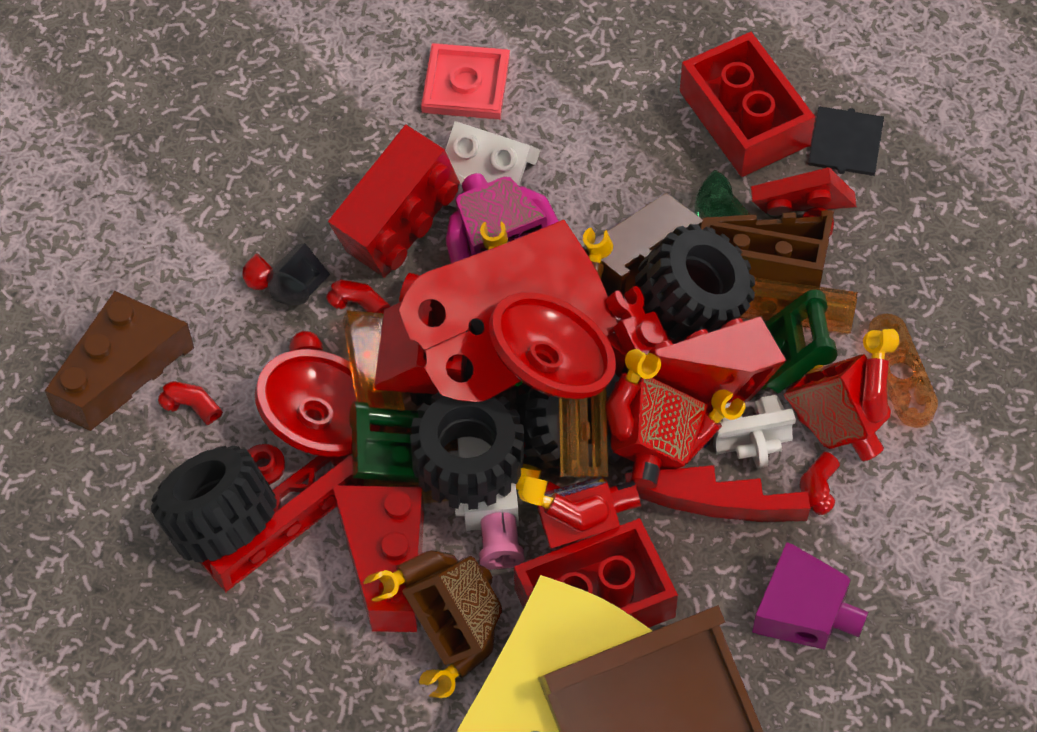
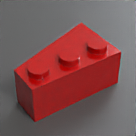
[332,485,425,632]

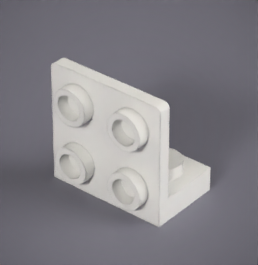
[445,121,540,207]

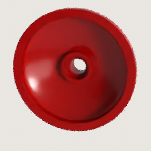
[489,292,616,399]
[255,349,384,457]

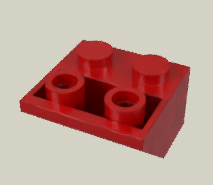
[374,299,471,394]

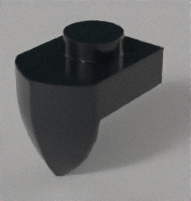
[267,243,330,305]

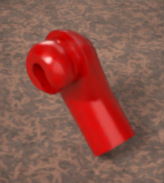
[326,279,390,321]
[158,381,223,425]
[799,452,840,515]

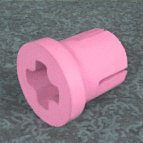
[479,512,525,570]

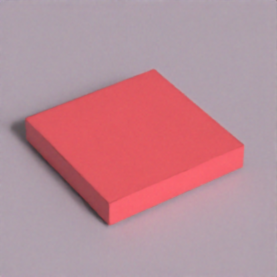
[421,43,510,120]

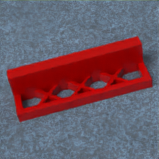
[199,455,364,592]

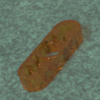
[868,314,938,428]

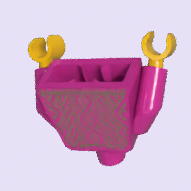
[446,173,559,263]

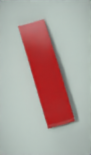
[625,465,810,522]

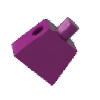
[752,542,869,649]

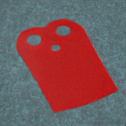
[399,219,618,402]

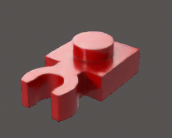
[607,286,668,355]

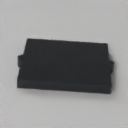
[808,106,884,176]

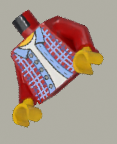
[516,463,641,548]

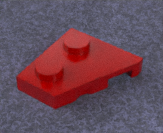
[751,167,857,216]

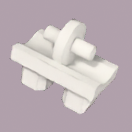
[713,395,796,468]

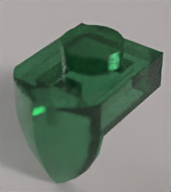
[694,170,751,219]

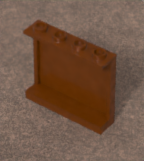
[538,605,763,732]

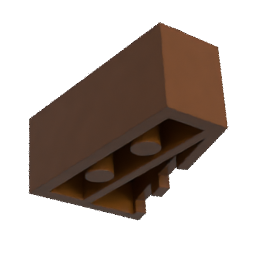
[701,210,834,300]
[45,291,194,431]

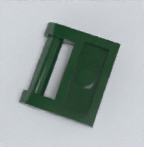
[765,289,838,394]
[349,401,419,483]

